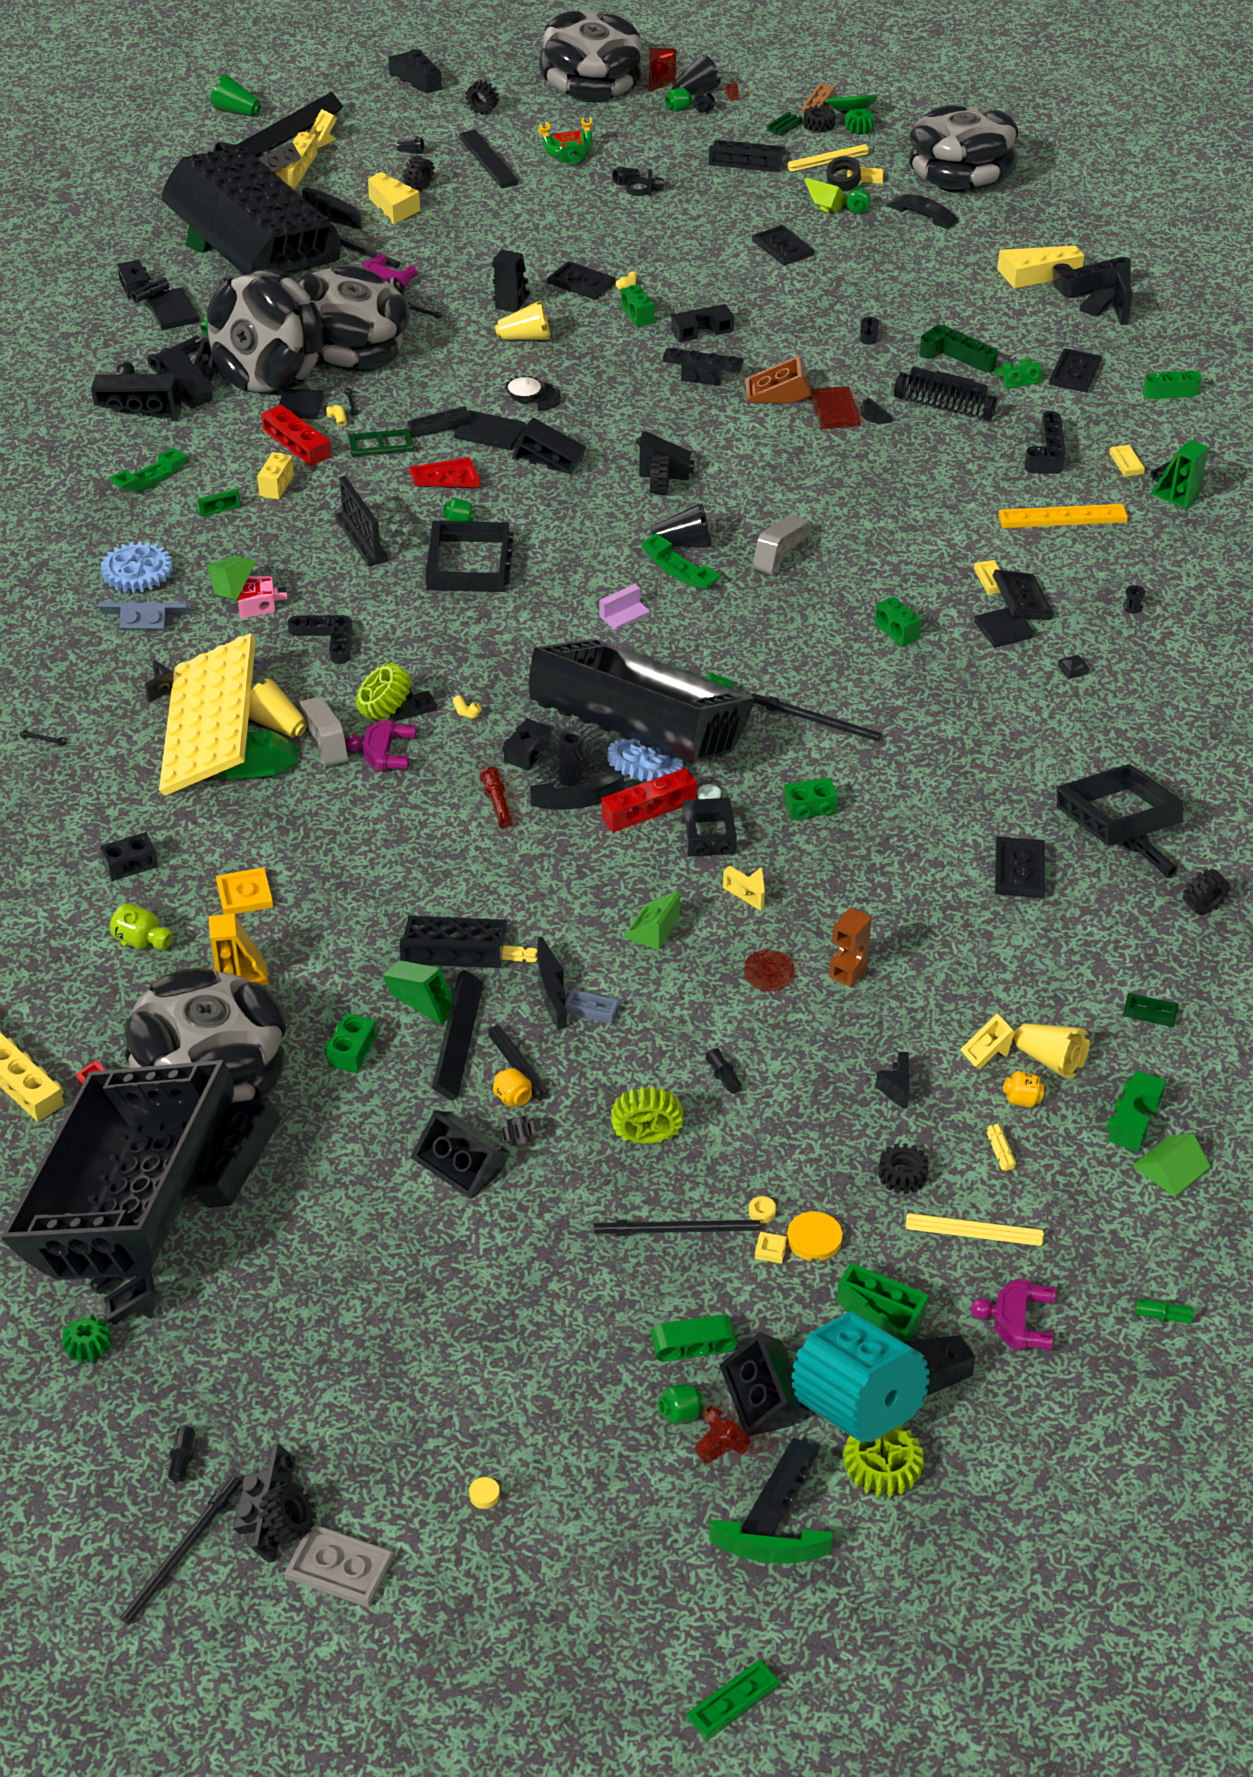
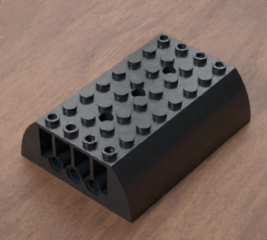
[161,146,341,276]
[529,638,755,764]
[1,1060,234,1280]

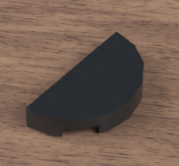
[538,383,561,411]
[860,398,893,424]

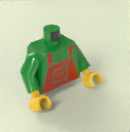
[538,117,593,164]

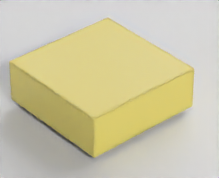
[755,1232,787,1264]

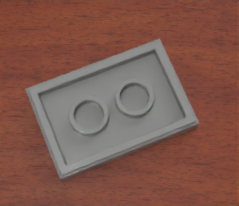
[284,1524,395,1608]

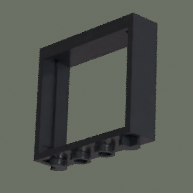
[426,521,514,592]
[1056,763,1184,846]

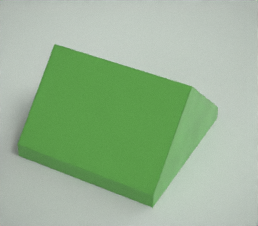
[207,556,256,601]
[624,891,681,950]
[1133,1134,1210,1198]

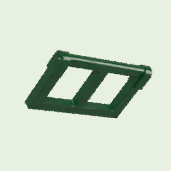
[348,429,414,457]

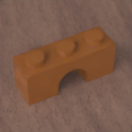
[829,907,872,988]

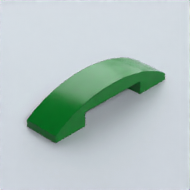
[109,448,187,491]
[641,533,721,589]
[709,1519,833,1564]

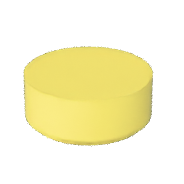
[749,1196,776,1223]
[469,1477,500,1509]

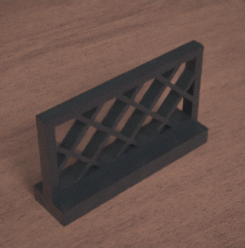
[708,139,786,172]
[335,476,388,567]
[399,916,507,968]

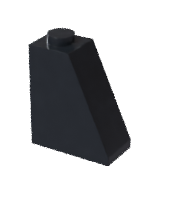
[639,431,695,480]

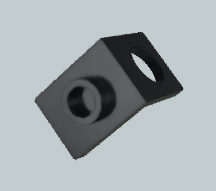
[145,660,173,702]

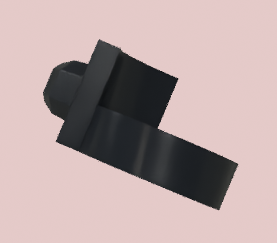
[626,169,664,196]

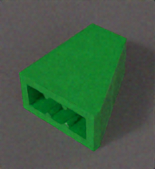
[382,961,453,1024]

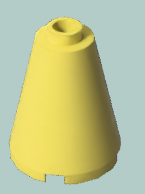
[495,301,550,340]
[248,678,307,738]
[1013,1023,1090,1079]

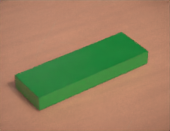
[686,1659,781,1741]

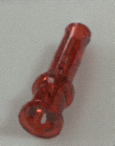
[479,767,514,829]

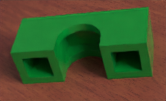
[1106,1070,1166,1152]

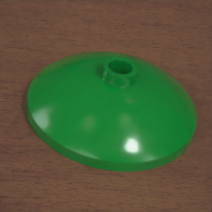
[825,95,878,113]

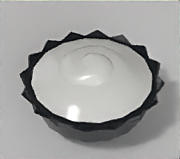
[505,375,544,403]

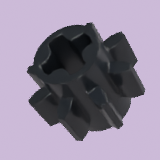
[694,90,715,114]
[502,1115,536,1146]

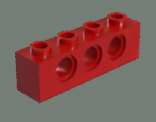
[261,404,331,466]
[601,768,697,833]

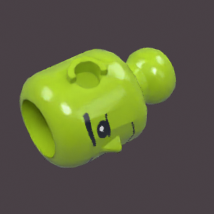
[110,903,173,950]

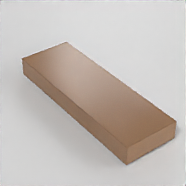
[802,83,836,112]

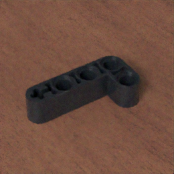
[1053,257,1131,296]
[1024,411,1066,474]

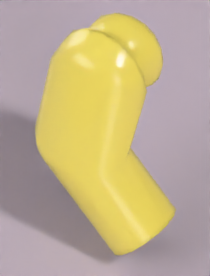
[616,272,638,290]
[326,405,347,427]
[453,696,481,719]

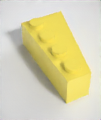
[997,246,1084,288]

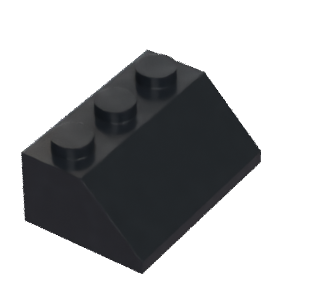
[410,1110,511,1199]
[719,1332,810,1437]

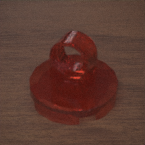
[694,1404,753,1464]

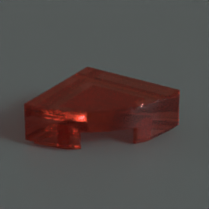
[725,83,738,101]

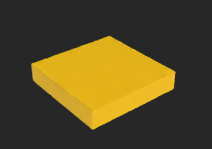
[216,867,273,915]

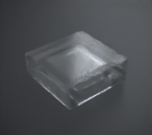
[75,1295,106,1322]

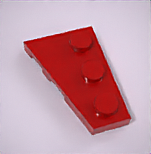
[409,457,480,487]

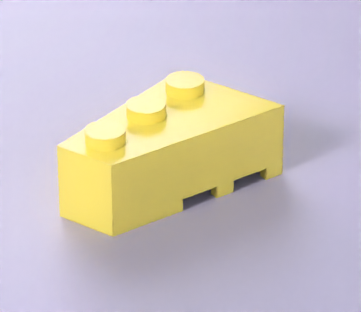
[368,172,420,225]

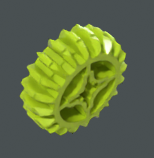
[355,662,412,722]
[611,1085,683,1144]
[843,1425,924,1498]

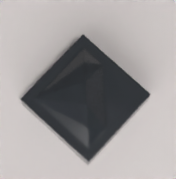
[1058,655,1089,679]

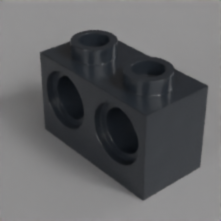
[100,832,158,881]

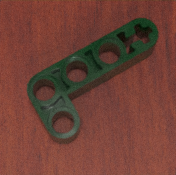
[919,325,998,373]

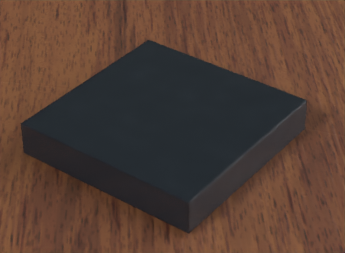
[1112,271,1133,325]
[279,388,324,420]
[974,607,1034,648]

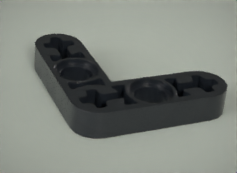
[287,615,352,664]

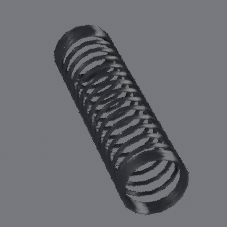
[894,372,997,421]

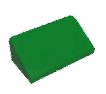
[196,488,241,517]

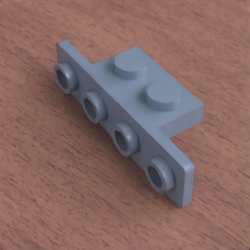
[99,600,190,631]

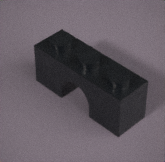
[671,304,734,343]

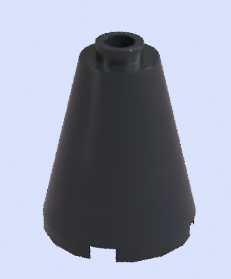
[671,55,721,95]
[651,503,712,546]

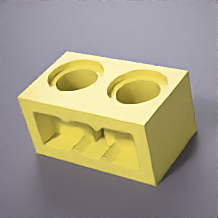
[257,452,294,499]

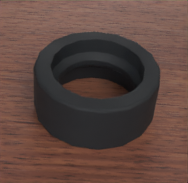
[826,156,861,191]

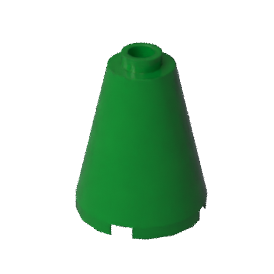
[210,75,261,116]

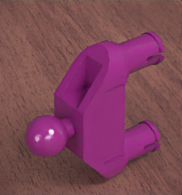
[362,254,418,288]
[345,719,417,772]
[970,1278,1056,1351]

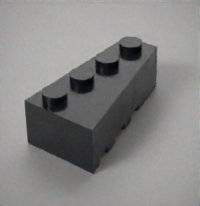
[91,374,182,421]
[193,1097,282,1208]

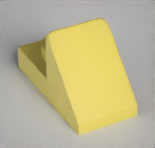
[309,109,337,148]
[723,866,765,911]
[960,1014,1015,1070]

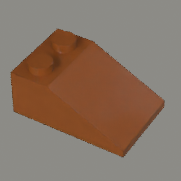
[745,355,811,403]

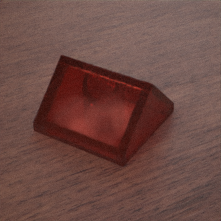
[649,48,676,92]

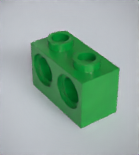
[621,285,655,327]
[875,596,922,647]
[783,777,838,820]
[325,1013,377,1074]

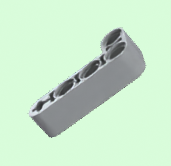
[753,515,811,576]
[298,696,348,768]

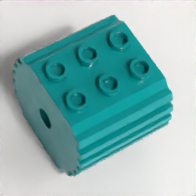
[792,1311,929,1443]

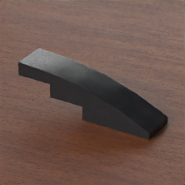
[302,187,362,229]
[537,937,567,1030]

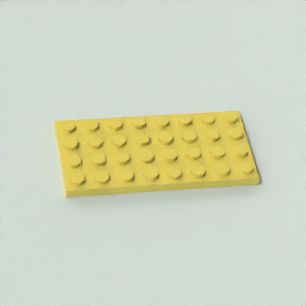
[159,633,256,796]

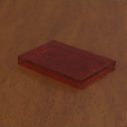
[810,386,861,430]

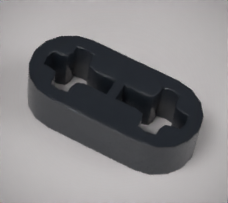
[860,317,879,345]

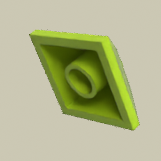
[805,178,847,214]

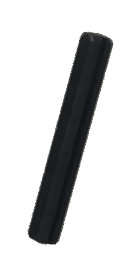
[488,1024,549,1101]

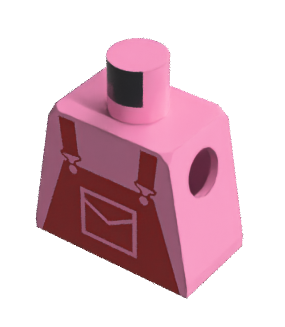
[238,576,287,618]

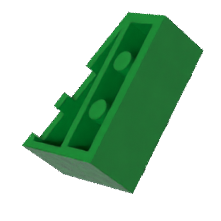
[1150,439,1209,509]
[837,1262,929,1342]

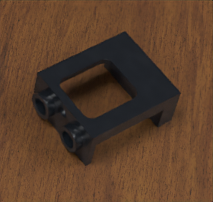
[682,797,737,857]

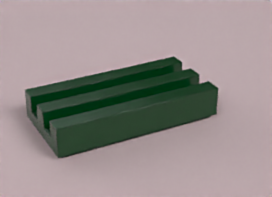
[767,112,802,136]
[1123,993,1179,1028]

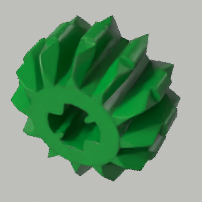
[845,108,875,135]
[62,1314,112,1365]

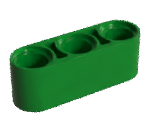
[1143,370,1202,399]
[650,1315,738,1362]

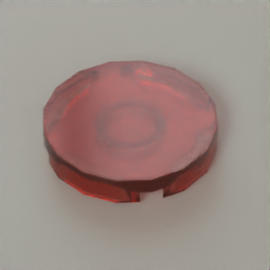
[744,950,794,991]

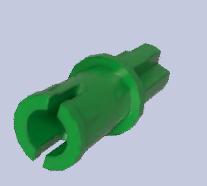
[1135,1297,1194,1324]

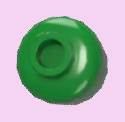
[665,87,692,112]
[847,187,871,214]
[442,497,475,522]
[658,1383,704,1424]

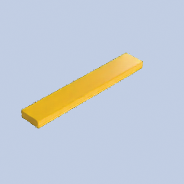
[998,504,1128,528]

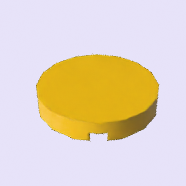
[787,1211,843,1261]

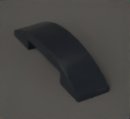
[887,194,958,230]
[530,772,624,810]

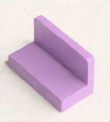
[599,584,650,630]

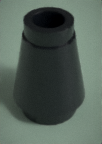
[397,136,424,154]
[612,167,640,185]

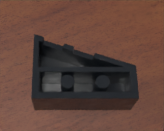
[388,49,442,94]

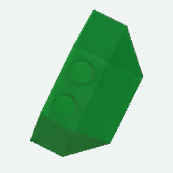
[215,730,298,779]

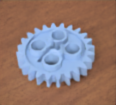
[101,541,173,593]
[607,738,683,781]

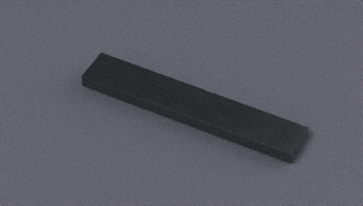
[459,129,518,189]
[432,969,484,1101]

